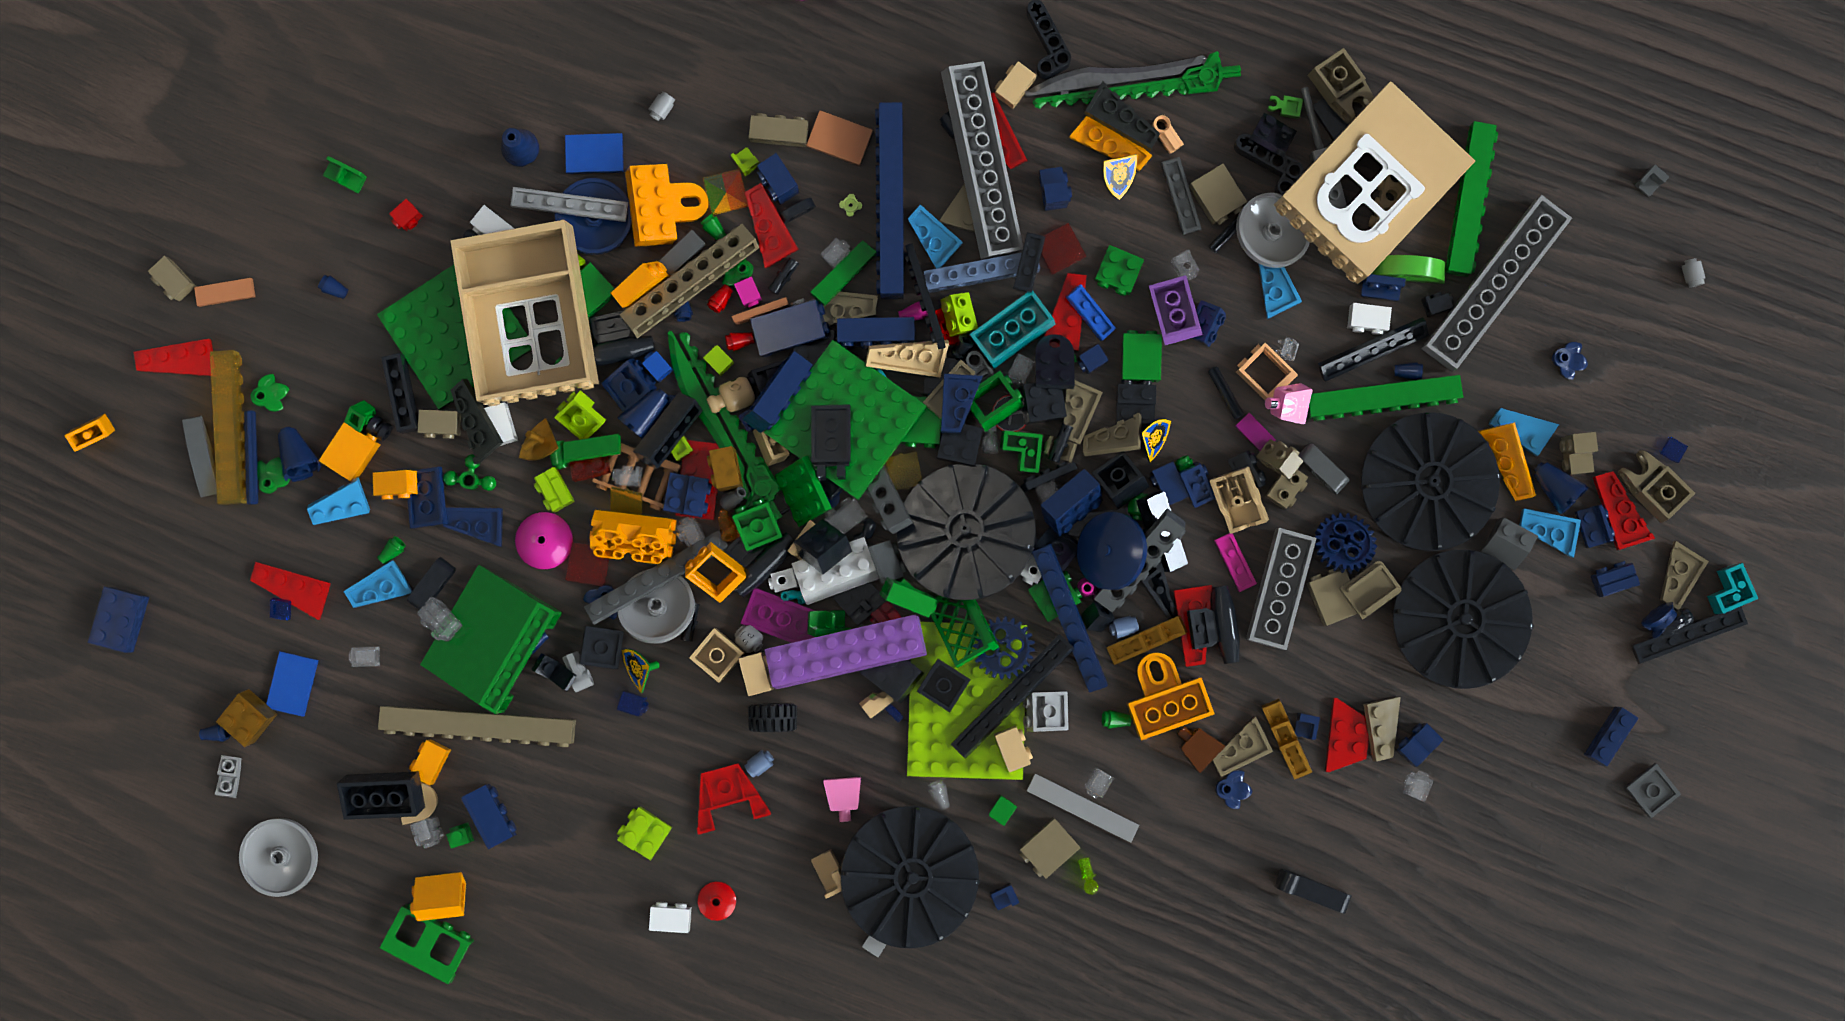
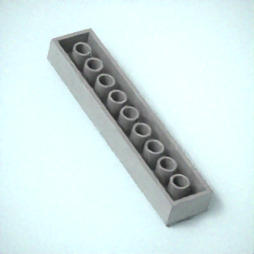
[941,61,1023,259]
[1421,195,1572,372]

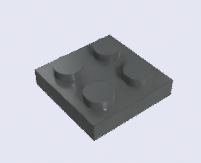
[1625,763,1681,818]

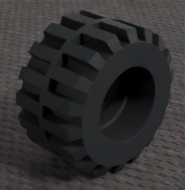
[748,703,797,732]

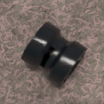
[366,415,393,442]

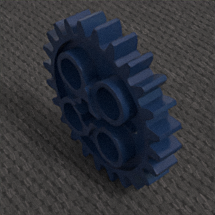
[1314,513,1377,574]
[973,616,1035,680]

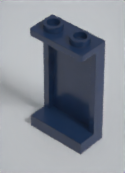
[750,300,830,357]

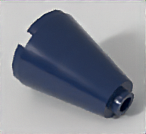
[501,128,539,167]
[617,388,669,439]
[278,427,322,482]
[1533,462,1588,514]

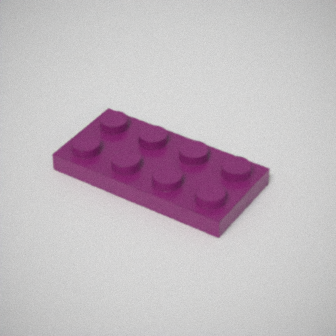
[741,588,816,643]

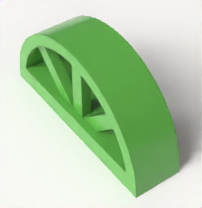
[1371,255,1446,284]

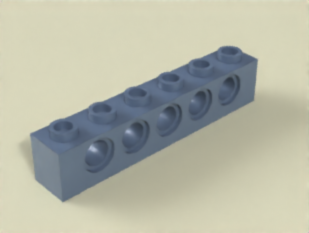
[924,253,1040,293]

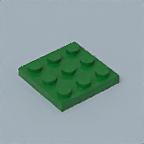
[775,455,832,527]

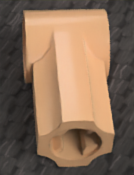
[1151,115,1184,154]

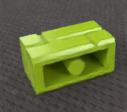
[534,467,575,512]

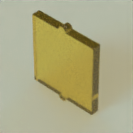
[886,452,922,490]
[610,487,642,515]

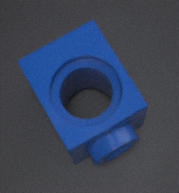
[642,351,673,382]

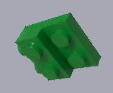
[1094,245,1144,296]
[732,498,783,551]
[1028,571,1082,622]

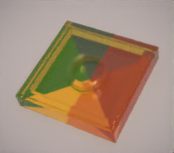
[703,169,749,215]

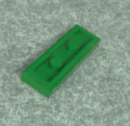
[563,434,621,462]

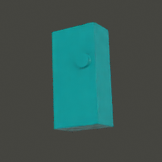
[970,290,1056,369]

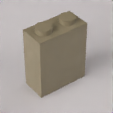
[1189,164,1247,225]
[1306,568,1357,626]
[1019,817,1081,879]

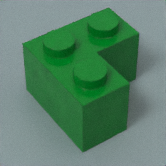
[1000,430,1043,473]

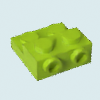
[554,390,606,440]
[617,806,672,861]

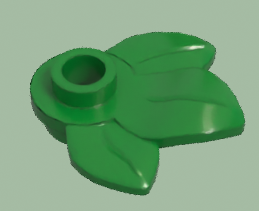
[722,258,753,286]
[251,374,289,412]
[257,457,291,494]

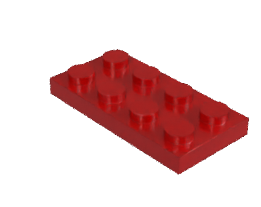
[675,440,719,520]

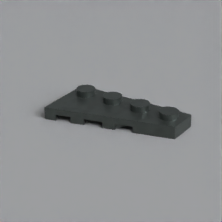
[1084,81,1160,152]
[451,379,504,464]

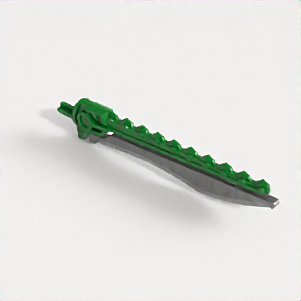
[1025,51,1241,109]

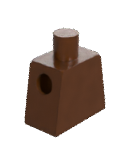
[1177,726,1226,773]

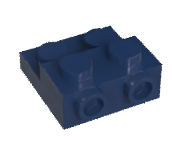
[601,359,657,412]
[663,473,712,517]

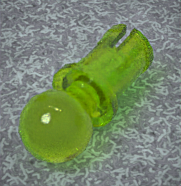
[1078,857,1099,895]

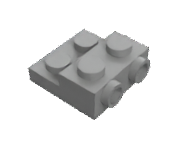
[1023,691,1068,732]

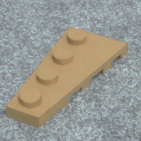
[865,340,949,377]

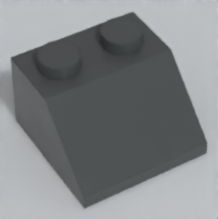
[1480,518,1538,571]
[868,540,906,585]

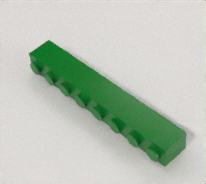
[1445,121,1498,277]
[1307,375,1463,421]

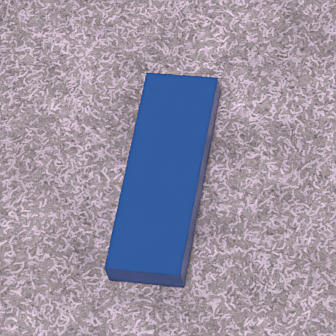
[1066,284,1116,341]

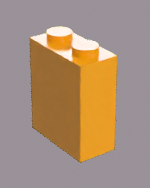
[611,261,669,308]
[319,422,381,482]
[410,872,466,921]

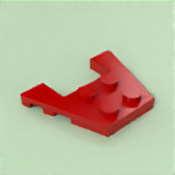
[697,763,771,835]

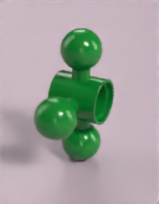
[443,454,496,491]

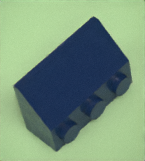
[461,784,517,849]

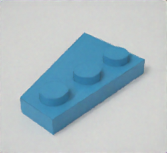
[908,205,963,269]
[1258,263,1302,319]
[1488,408,1559,456]
[307,477,370,525]
[1519,509,1581,558]
[343,560,413,608]

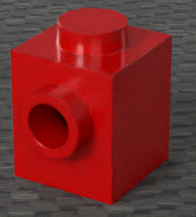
[389,199,423,231]

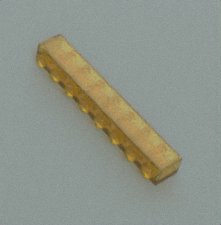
[210,350,247,505]

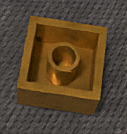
[707,446,743,492]
[216,689,278,747]

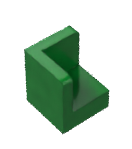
[989,794,1017,826]

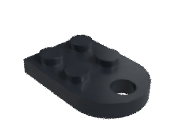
[1035,334,1075,389]

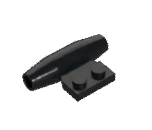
[590,311,655,366]
[724,532,795,597]
[1186,585,1240,664]

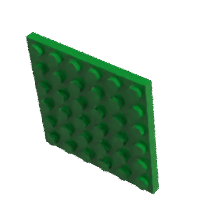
[377,265,532,410]
[764,340,926,500]

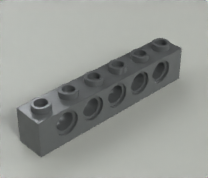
[865,466,913,534]
[1094,508,1186,612]

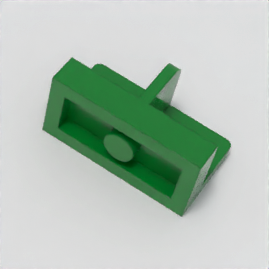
[323,156,367,194]
[807,610,851,637]

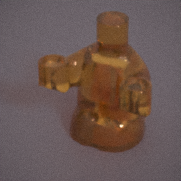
[718,509,740,541]

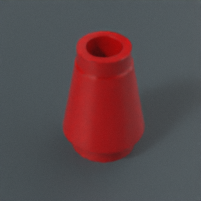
[707,284,733,314]
[725,332,754,351]

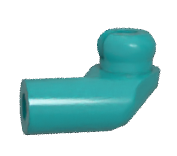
[781,590,806,605]

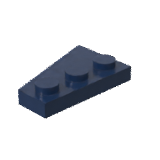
[941,374,983,433]
[443,508,503,547]

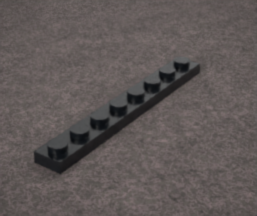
[951,634,1074,759]

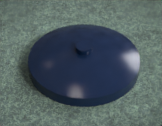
[555,178,632,255]
[1077,512,1147,590]

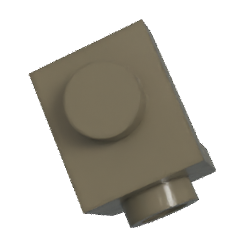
[1044,436,1077,463]

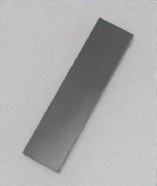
[1161,157,1202,235]

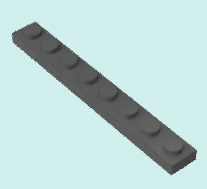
[584,530,728,625]

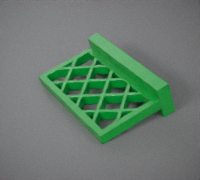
[930,595,999,668]

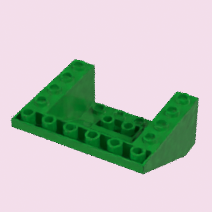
[420,565,563,714]

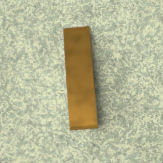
[1106,615,1188,665]
[1262,699,1312,780]

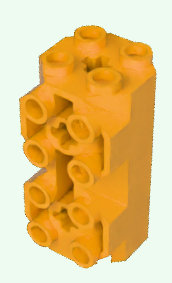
[590,510,677,564]

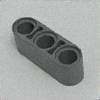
[1298,443,1350,495]

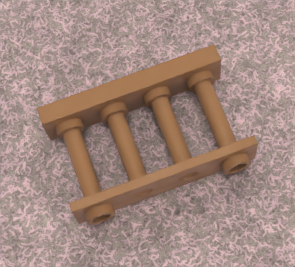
[592,443,682,511]

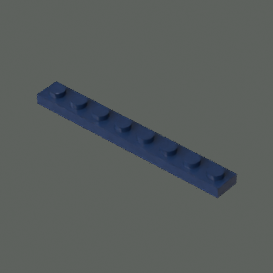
[1032,544,1108,693]

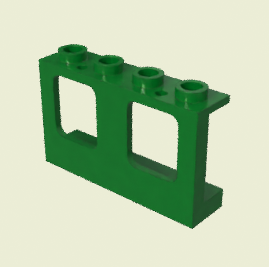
[380,903,474,984]

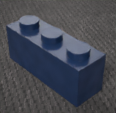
[1584,707,1638,767]

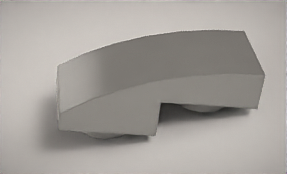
[215,755,241,798]

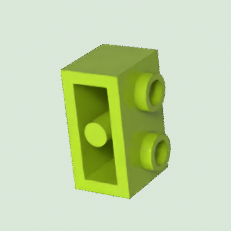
[940,292,978,337]

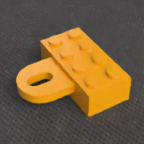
[625,164,708,246]
[1126,653,1214,740]

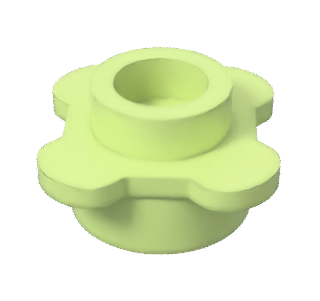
[839,194,862,217]

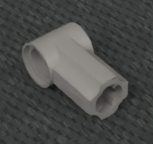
[562,651,594,692]

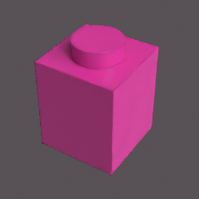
[734,276,762,308]

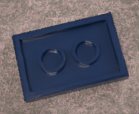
[407,467,447,529]

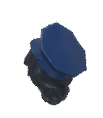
[1641,602,1694,638]

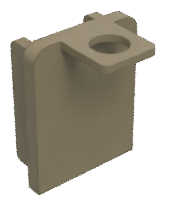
[1339,561,1401,620]

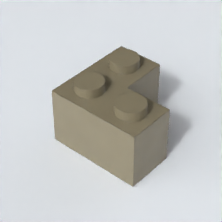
[1560,432,1598,475]

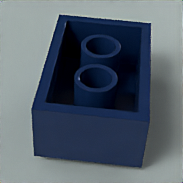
[1041,469,1103,536]
[88,586,149,653]

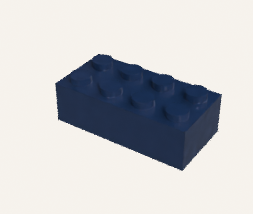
[837,317,915,350]
[742,351,812,433]

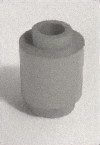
[648,91,675,121]
[1682,258,1706,288]

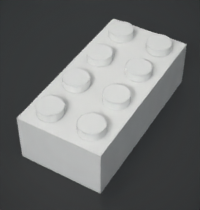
[792,537,879,605]

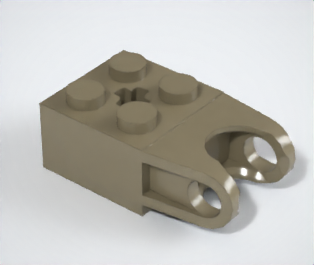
[1307,48,1374,124]
[1618,450,1696,523]

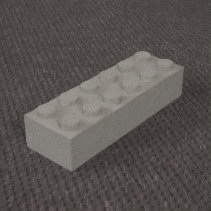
[1246,528,1316,650]

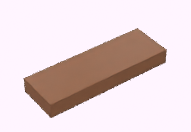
[194,278,255,307]
[732,297,789,325]

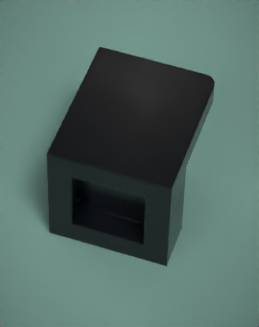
[1081,601,1114,632]

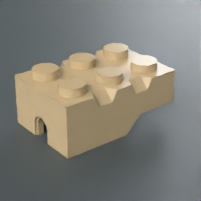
[1210,466,1269,534]

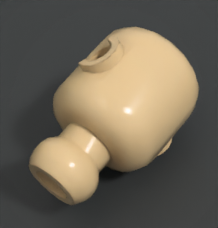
[706,377,755,413]

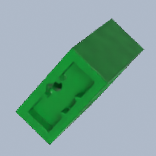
[970,371,1023,432]
[879,577,937,618]

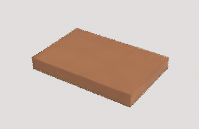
[806,111,873,166]

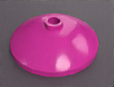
[515,512,573,569]

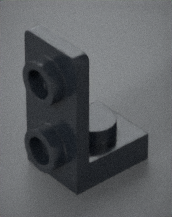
[532,653,577,692]

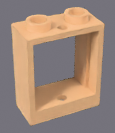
[1236,343,1298,400]

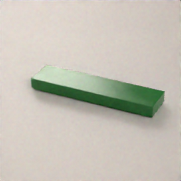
[810,240,877,307]

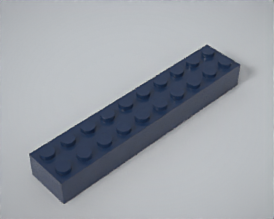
[875,102,904,299]

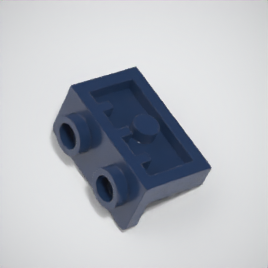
[1361,274,1406,301]
[1192,300,1226,347]
[1178,462,1216,508]
[1575,504,1615,548]

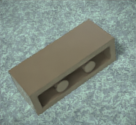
[749,113,809,147]

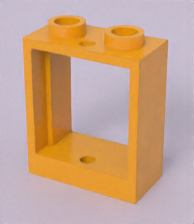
[685,542,746,603]

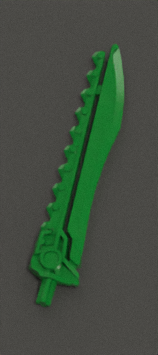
[668,331,783,521]

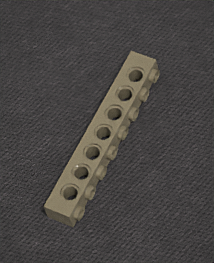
[620,224,759,339]

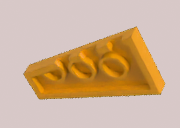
[1069,116,1152,171]
[1478,422,1536,501]

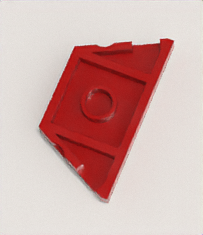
[1325,698,1369,772]

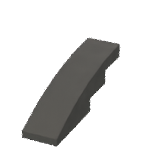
[659,230,706,280]
[182,415,221,497]

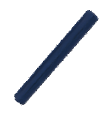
[244,410,258,505]

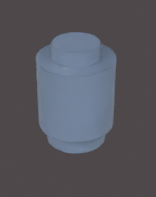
[1109,616,1139,639]
[744,750,774,778]

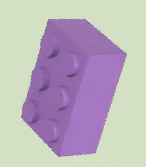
[1149,275,1202,345]

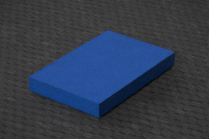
[565,133,624,174]
[266,651,319,717]

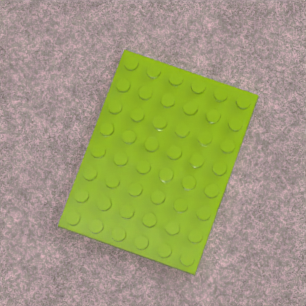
[907,622,1027,780]

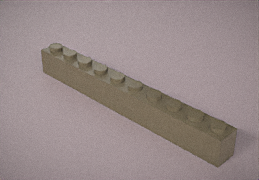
[378,706,576,747]

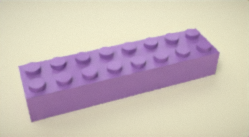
[765,614,927,689]

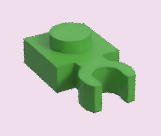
[1267,95,1303,119]

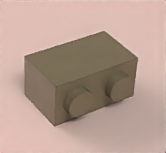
[148,255,196,301]
[418,410,461,439]

